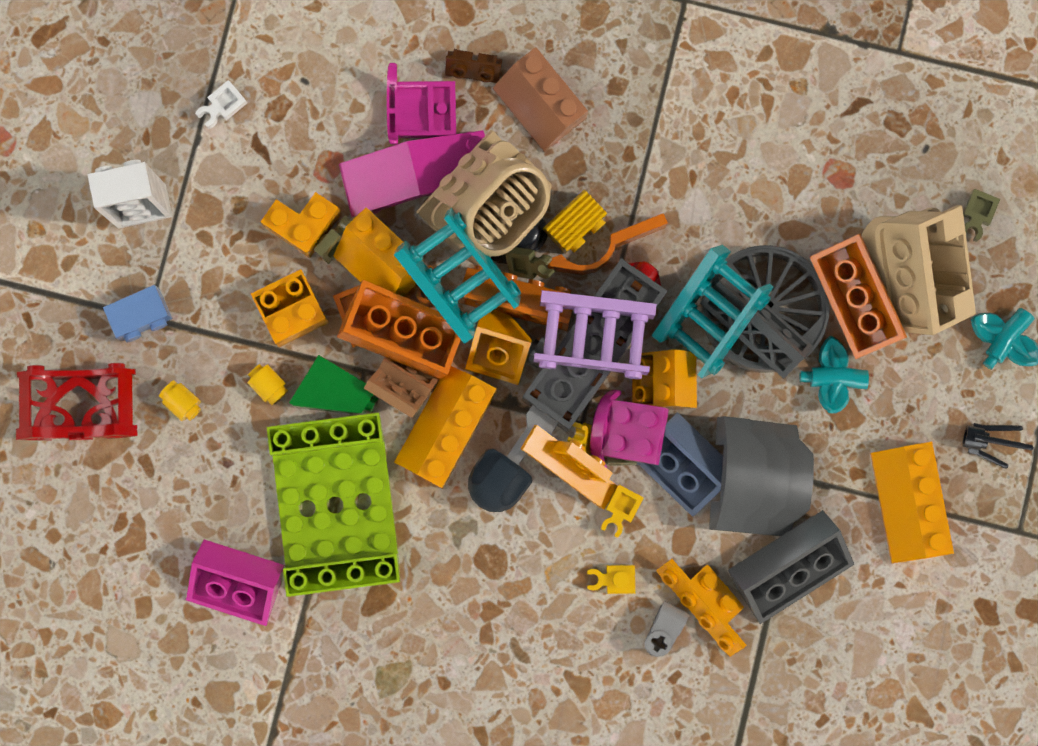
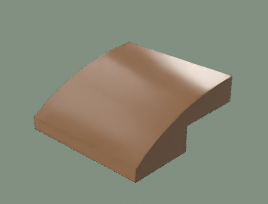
[364,357,439,418]

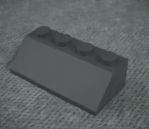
[728,510,855,624]

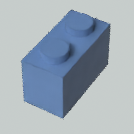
[103,285,173,343]

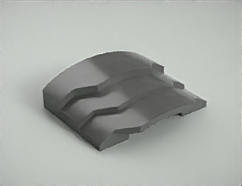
[709,416,814,536]

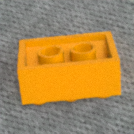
[333,207,424,297]

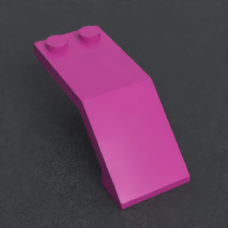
[339,130,485,218]

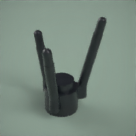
[962,423,1034,469]

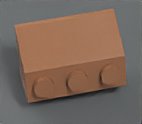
[493,47,588,152]

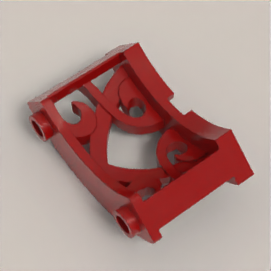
[16,363,138,441]

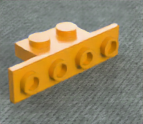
[521,425,618,509]
[656,558,747,657]

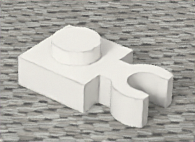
[195,80,247,129]

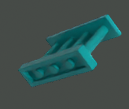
[394,208,521,344]
[652,244,774,378]

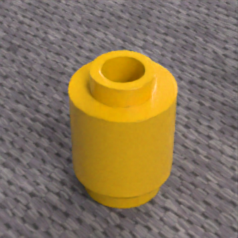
[247,364,289,406]
[159,380,201,421]

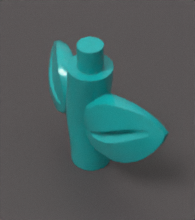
[970,308,1038,370]
[799,336,869,414]

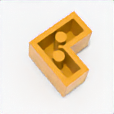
[260,192,341,258]

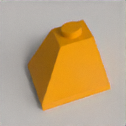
[465,310,532,385]

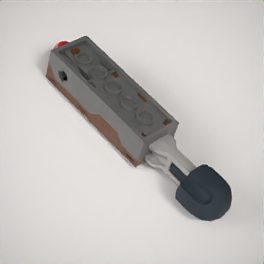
[468,259,667,512]

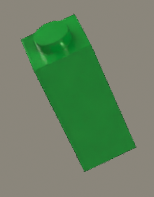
[289,355,379,415]

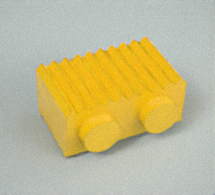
[543,189,607,254]

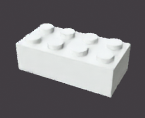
[87,160,173,229]

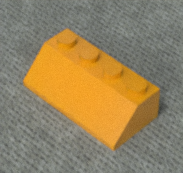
[394,366,497,489]
[870,441,954,563]

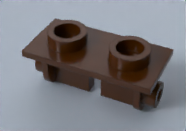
[445,49,503,83]

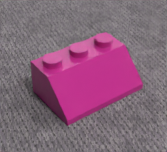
[186,539,285,626]

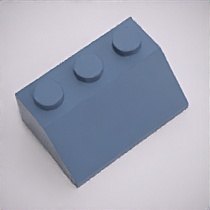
[637,412,723,517]

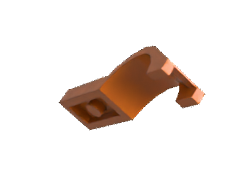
[547,213,668,275]

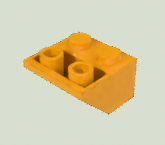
[251,269,329,348]
[632,349,697,410]

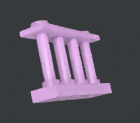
[533,290,657,379]

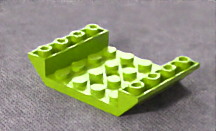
[267,413,400,597]

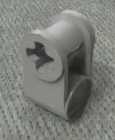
[645,601,690,657]

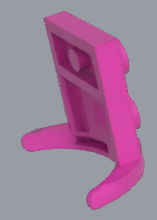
[387,63,456,145]
[590,390,669,468]

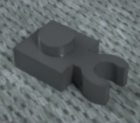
[528,336,545,368]

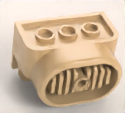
[416,130,552,265]
[862,205,976,335]

